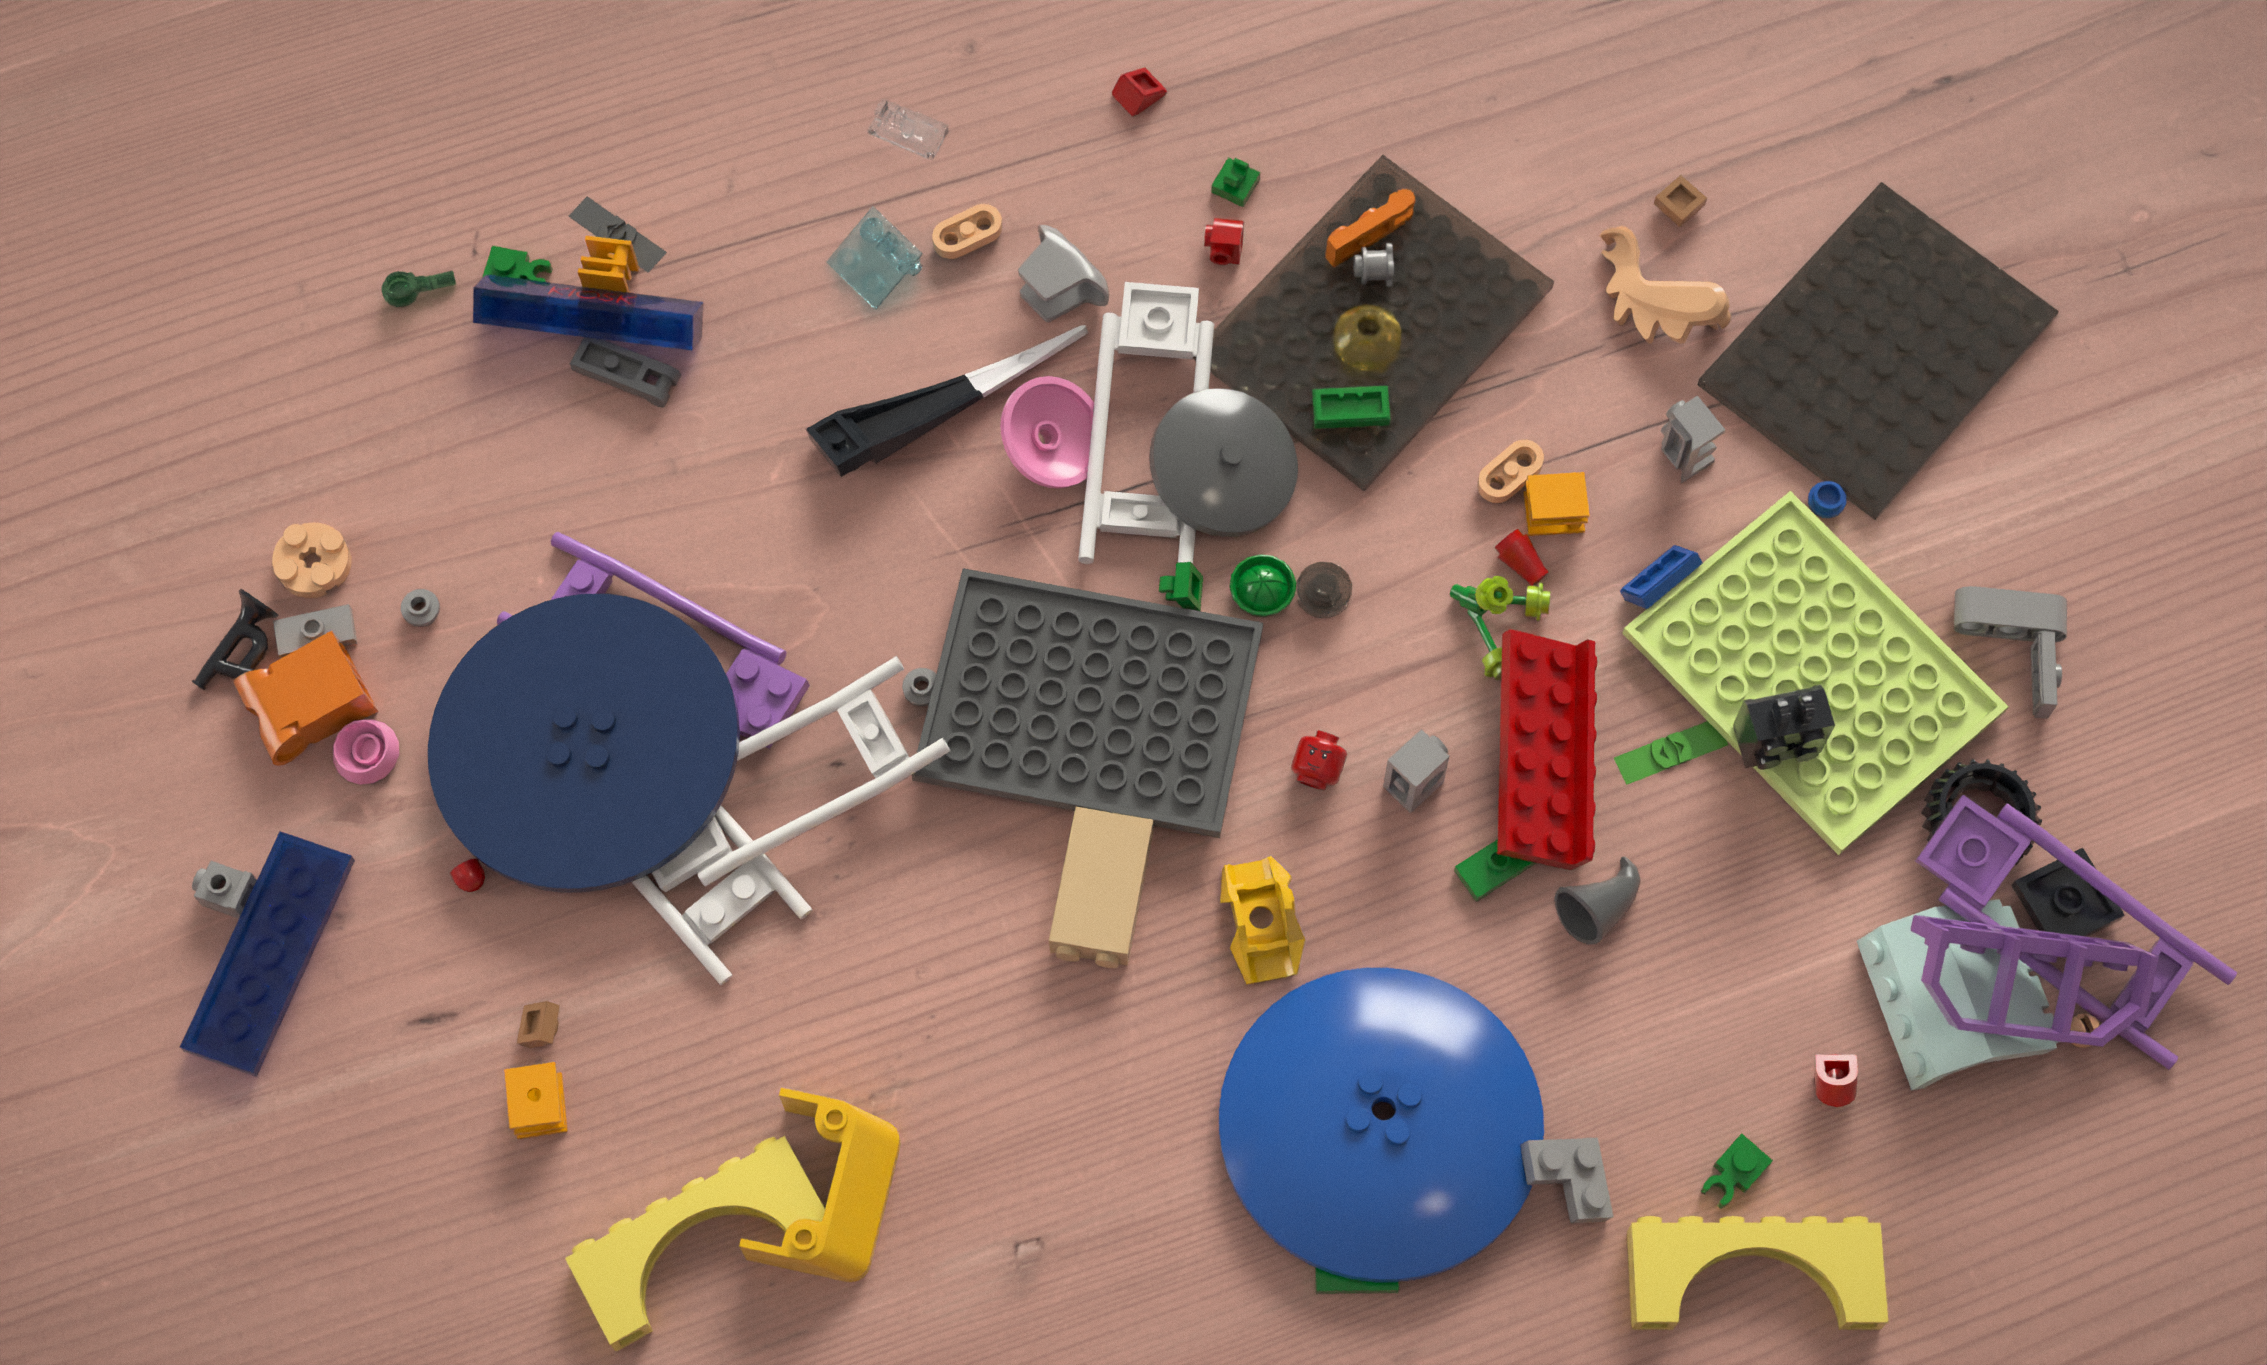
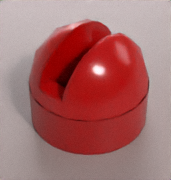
[450,858,485,892]

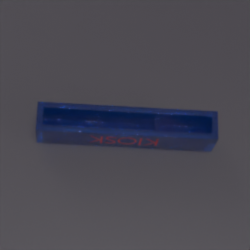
[473,275,704,351]

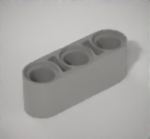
[1954,586,2067,643]

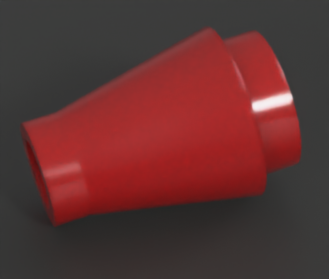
[1495,529,1549,586]

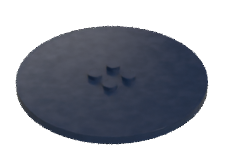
[428,594,740,893]

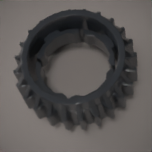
[1921,759,2042,865]

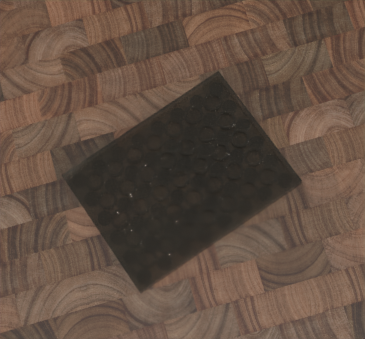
[1193,155,1554,491]
[1697,182,2059,520]

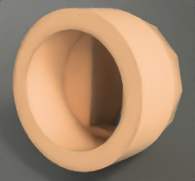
[2070,1013,2100,1048]

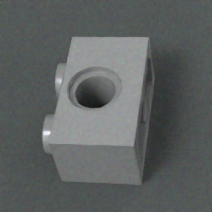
[1383,729,1450,813]

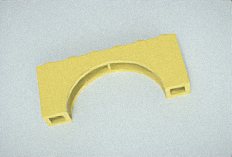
[565,1136,825,1352]
[1627,1216,1888,1330]

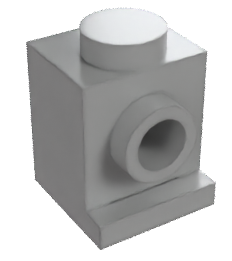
[192,861,261,921]

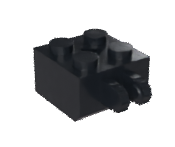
[1733,684,1835,770]

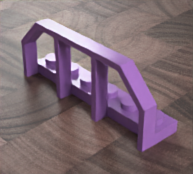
[1910,915,2159,1046]

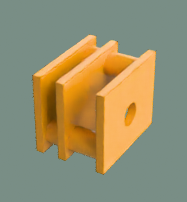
[578,236,639,304]
[1523,472,1590,536]
[504,1062,568,1139]

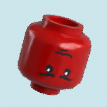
[1291,730,1347,791]

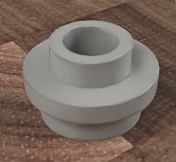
[401,589,440,627]
[902,668,936,706]

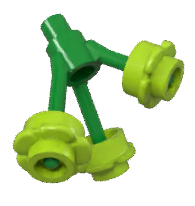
[1450,576,1551,680]

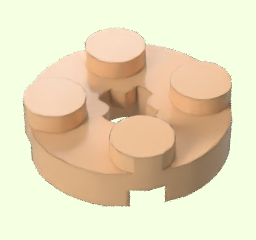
[272,523,352,598]

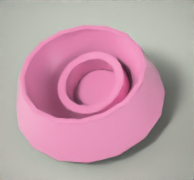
[333,719,399,785]

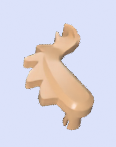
[1600,226,1731,344]

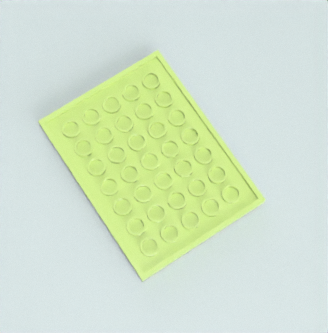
[1622,491,2009,855]

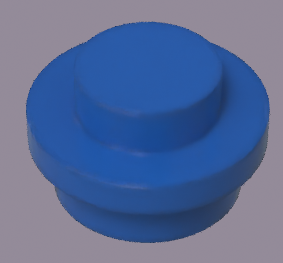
[1808,481,1846,518]

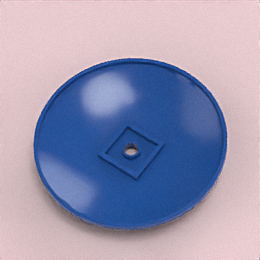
[1219,968,1544,1282]

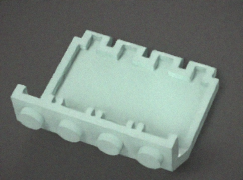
[1856,899,2059,1090]

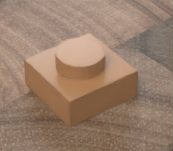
[1654,175,1707,227]
[516,1001,560,1048]

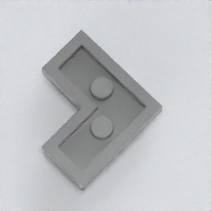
[1521,1138,1614,1223]

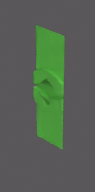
[1614,721,1729,785]

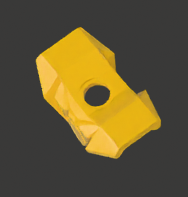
[1220,856,1306,985]

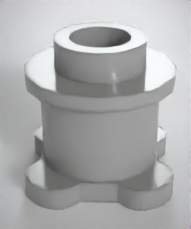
[1354,243,1394,287]

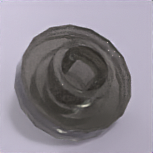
[1296,562,1352,618]

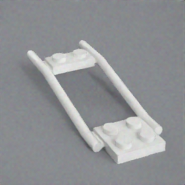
[1078,282,1214,564]
[652,656,950,892]
[632,806,812,985]

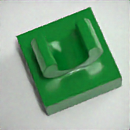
[1211,157,1261,207]
[1159,562,1203,611]

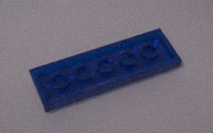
[180,831,355,1077]

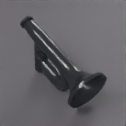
[192,589,279,690]

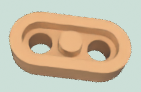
[932,204,1002,259]
[1477,440,1544,503]

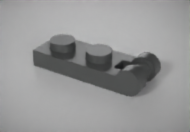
[570,333,681,408]

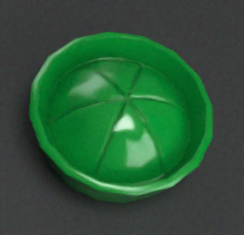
[1229,554,1296,618]

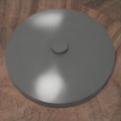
[1149,389,1298,537]

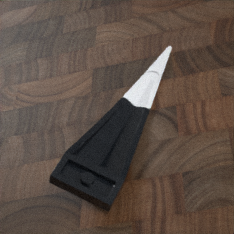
[806,325,1088,477]

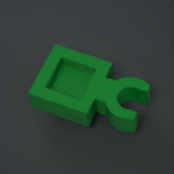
[482,245,553,291]
[1701,1133,1773,1209]

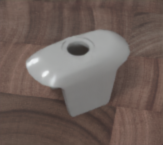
[1018,225,1110,322]

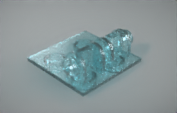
[826,206,923,310]

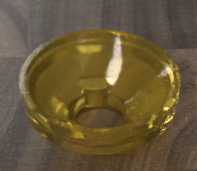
[1334,305,1402,370]

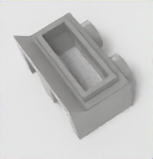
[1661,396,1725,483]

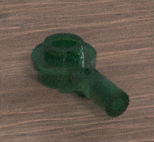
[382,270,457,307]

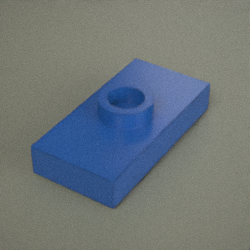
[1620,545,1703,609]

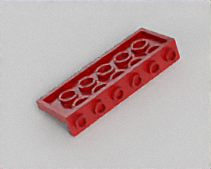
[1497,629,1598,870]

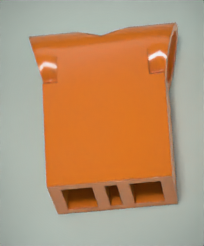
[234,631,378,766]

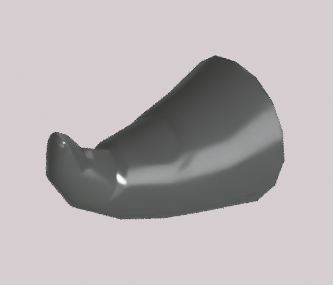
[1554,856,1640,945]

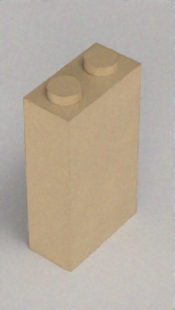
[1049,807,1153,968]

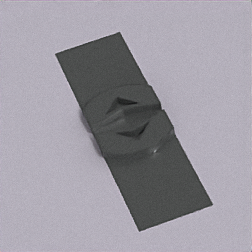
[568,196,667,273]

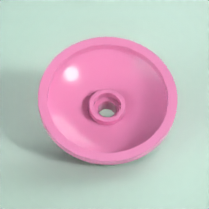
[1001,376,1094,489]

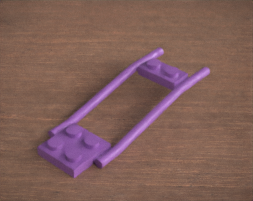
[497,532,810,749]
[1915,795,2237,1070]

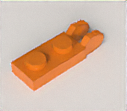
[1325,188,1416,268]

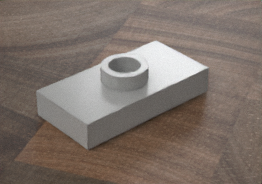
[273,604,358,658]
[2031,632,2062,719]

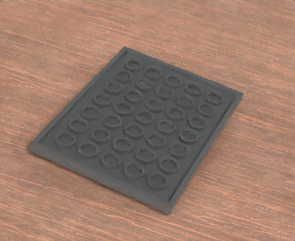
[912,568,1263,838]

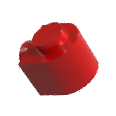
[1204,218,1244,265]
[1814,1054,1858,1107]

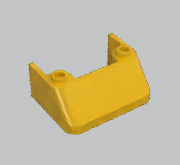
[739,1088,901,1282]

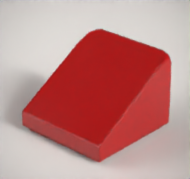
[1112,67,1167,116]

